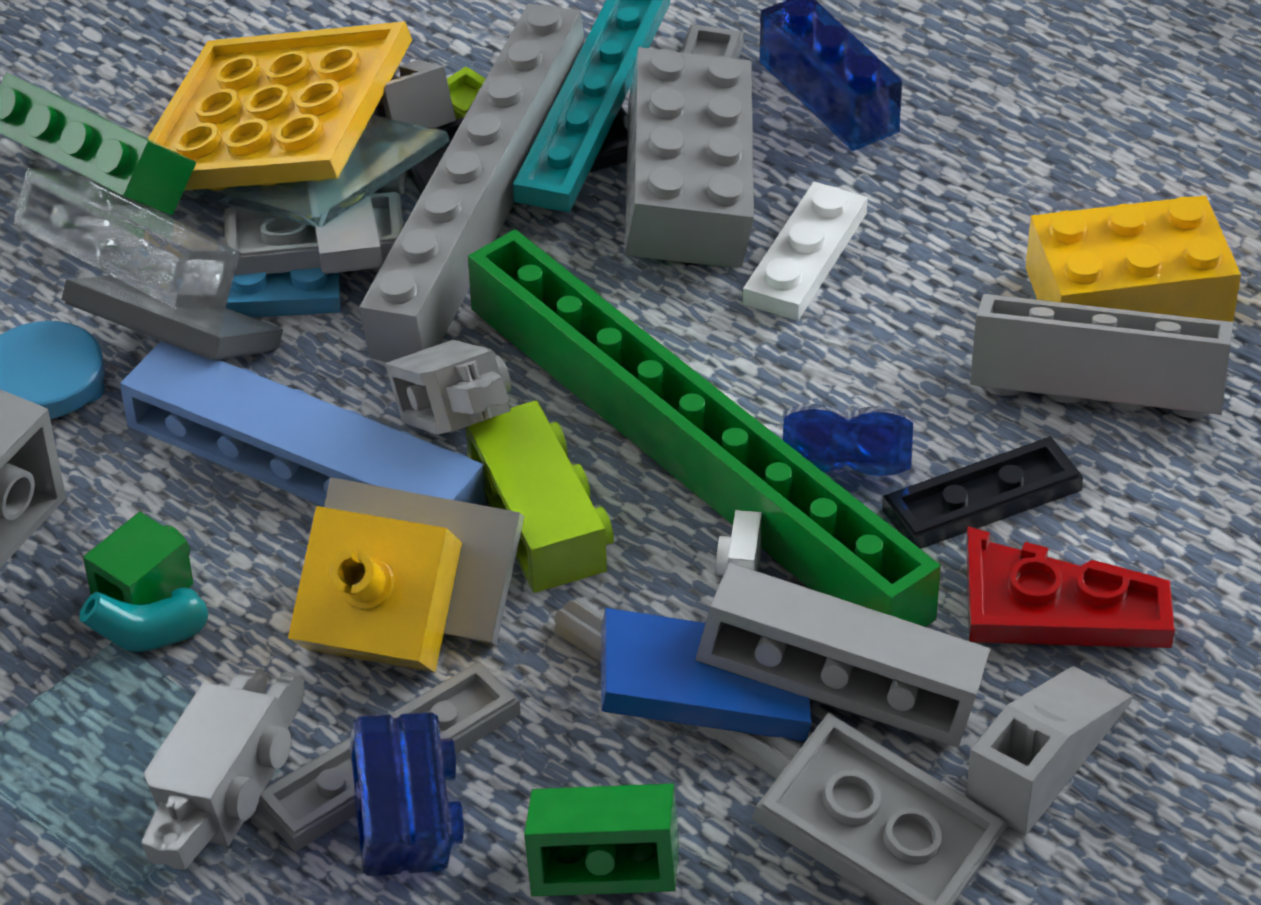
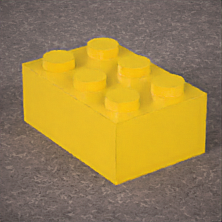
[1025,195,1241,322]

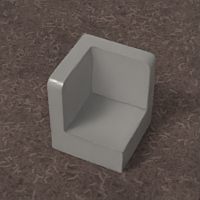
[371,60,456,141]

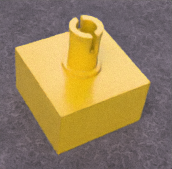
[288,506,462,673]

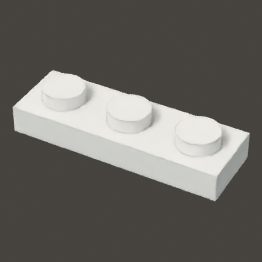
[743,182,868,321]

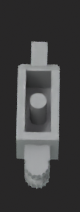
[385,340,511,435]
[141,664,306,870]

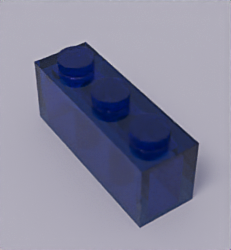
[759,0,903,152]

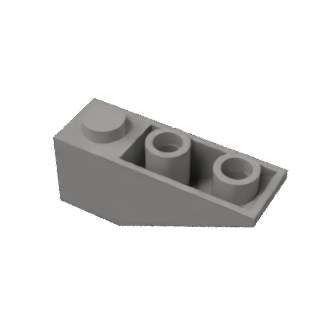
[966,666,1132,836]

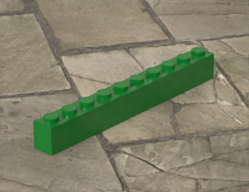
[468,229,941,627]

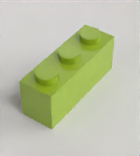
[466,400,614,593]

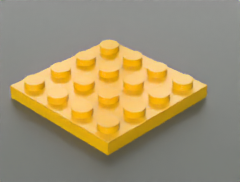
[148,21,412,191]

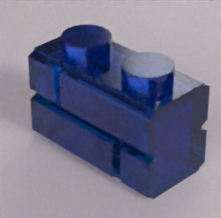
[350,712,464,876]

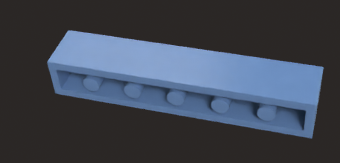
[120,340,486,507]

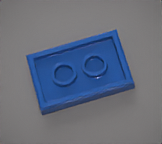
[601,608,812,741]

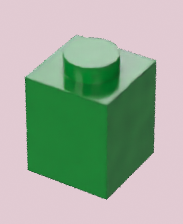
[83,511,194,605]

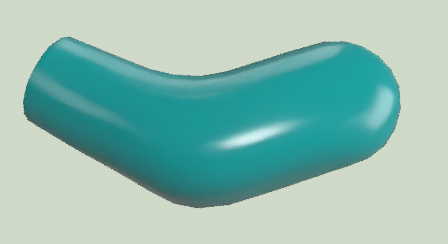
[79,588,208,652]

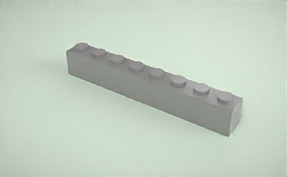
[359,3,585,362]

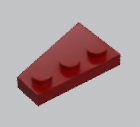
[966,527,1175,648]

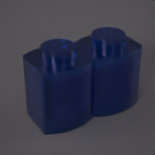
[781,404,914,476]

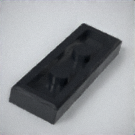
[882,436,1083,549]

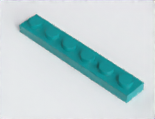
[513,0,670,213]

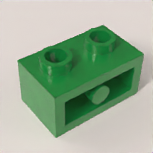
[524,783,679,897]

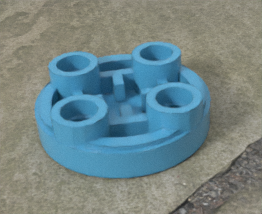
[0,321,105,419]

